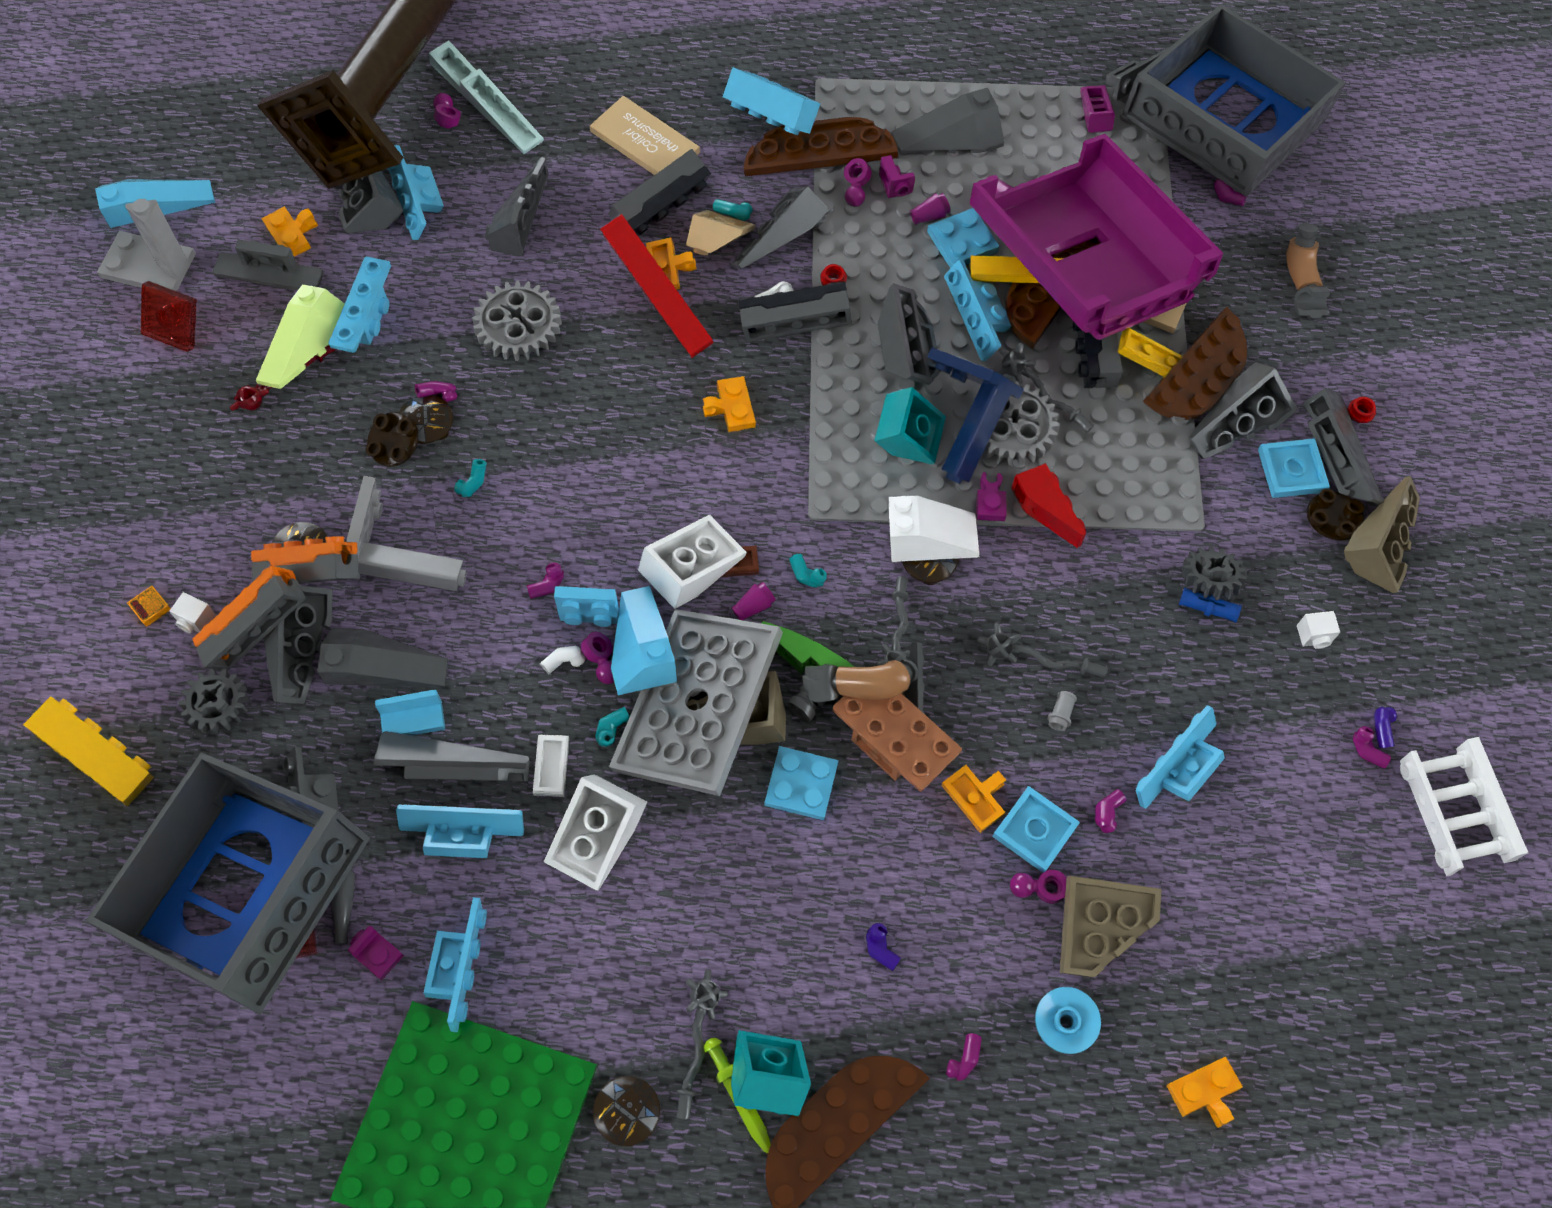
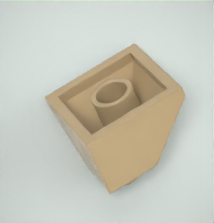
[686,210,756,255]

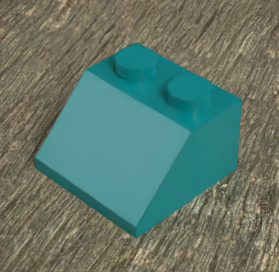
[874,387,946,464]
[731,1030,811,1116]

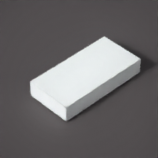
[533,735,569,797]

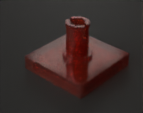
[141,281,197,352]

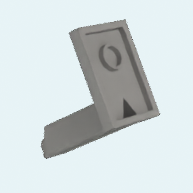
[97,199,196,296]
[346,476,467,591]

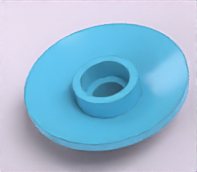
[1035,987,1101,1054]

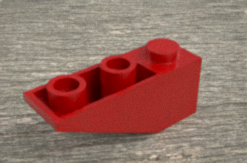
[1011,463,1086,548]

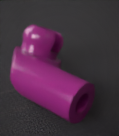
[1352,726,1391,769]
[1095,789,1126,833]
[946,1033,982,1081]

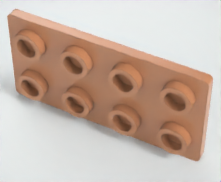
[832,693,962,792]

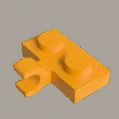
[261,206,318,257]
[646,237,697,290]
[703,376,756,432]
[941,765,1006,833]
[1166,1056,1243,1128]

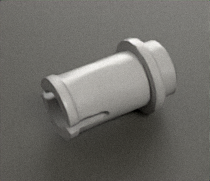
[1047,691,1077,731]

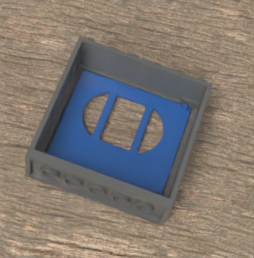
[1122,4,1346,197]
[86,752,370,1015]

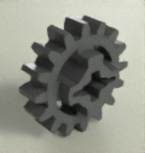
[1181,547,1247,600]
[179,668,250,735]

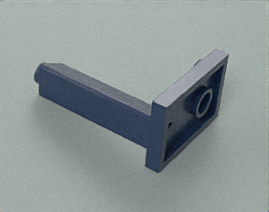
[927,348,1024,484]

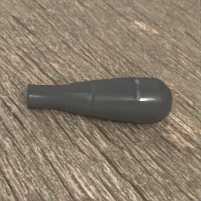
[330,869,355,945]

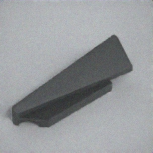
[1303,388,1384,504]

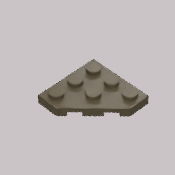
[1060,876,1162,978]

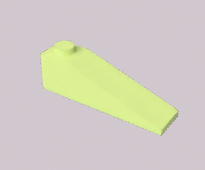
[256,284,345,389]

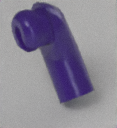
[1374,706,1397,748]
[866,923,901,971]

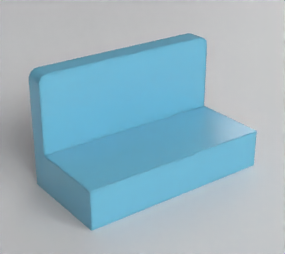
[375,690,445,736]

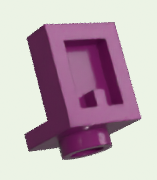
[879,155,915,198]
[347,925,404,981]

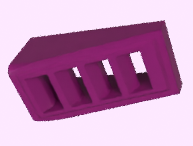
[1080,85,1115,133]

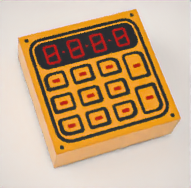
[127,586,171,627]

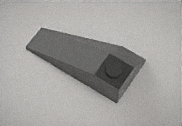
[485,157,549,256]
[339,171,403,234]
[1189,362,1298,459]
[264,585,333,704]

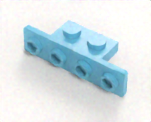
[387,145,444,240]
[329,257,391,353]
[944,260,1011,361]
[1136,705,1225,809]
[396,804,524,858]
[423,897,487,1032]

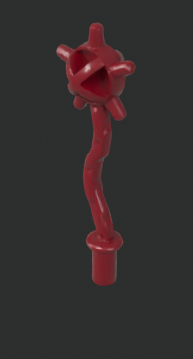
[230,345,337,411]

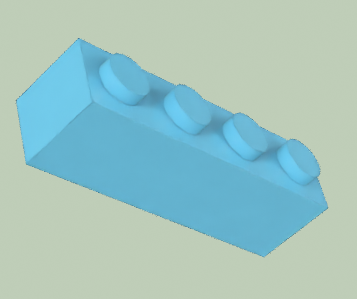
[723,67,821,135]

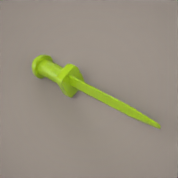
[704,1038,771,1153]

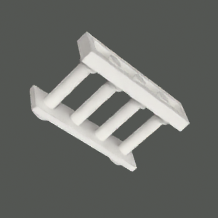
[1400,737,1528,876]

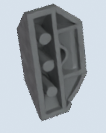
[877,283,941,385]

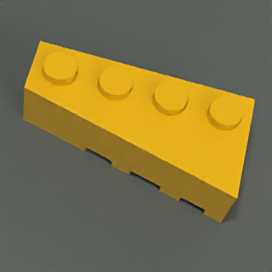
[23,696,154,807]

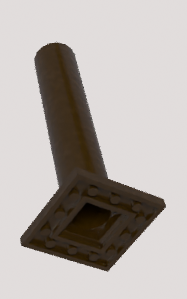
[257,0,456,189]

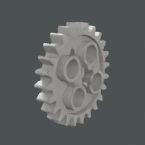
[472,280,562,361]
[971,381,1060,465]

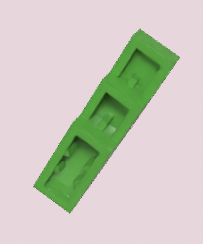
[761,621,854,674]

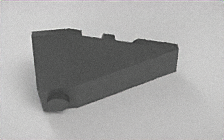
[891,88,1004,154]
[731,186,829,269]
[317,628,448,688]

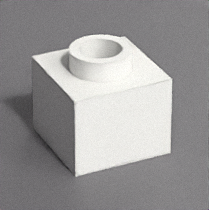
[169,592,216,633]
[1297,611,1340,649]

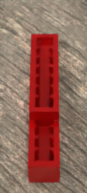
[600,214,714,358]

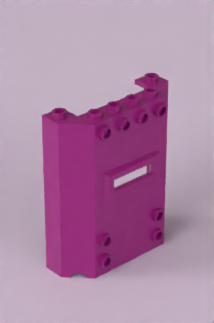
[970,134,1224,340]

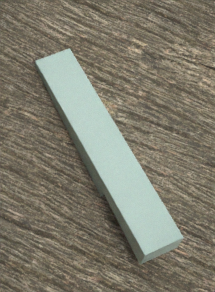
[429,40,544,154]

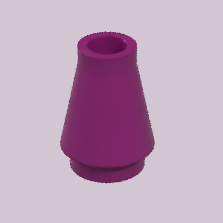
[910,193,951,225]
[731,582,776,620]

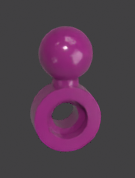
[433,93,461,129]
[844,158,872,207]
[581,631,614,684]
[1010,870,1066,904]

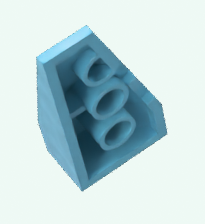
[95,179,215,228]
[611,586,677,695]

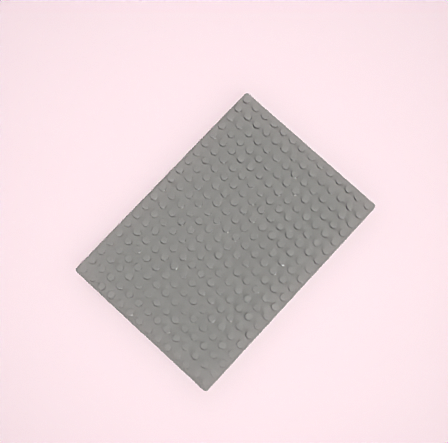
[808,78,1205,532]

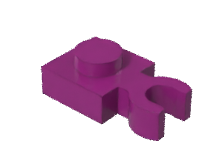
[976,472,1006,521]

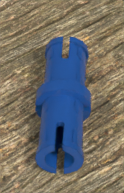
[1179,587,1242,623]

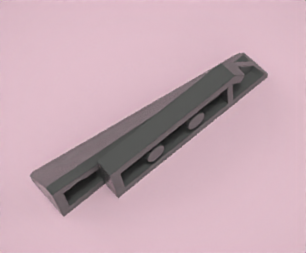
[373,731,530,781]

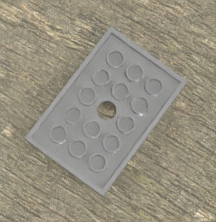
[609,609,783,796]

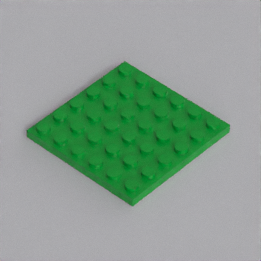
[330,1001,597,1208]

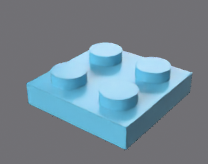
[927,208,999,268]
[1258,438,1330,498]
[554,586,619,627]
[764,746,839,820]
[992,786,1080,873]

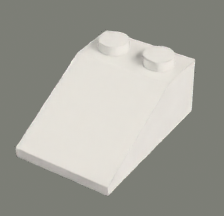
[888,496,979,562]
[638,515,747,609]
[544,774,647,891]

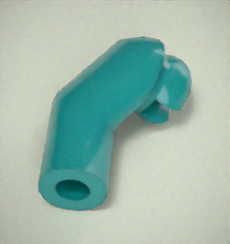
[713,199,753,221]
[454,459,487,498]
[789,554,827,588]
[595,707,630,747]

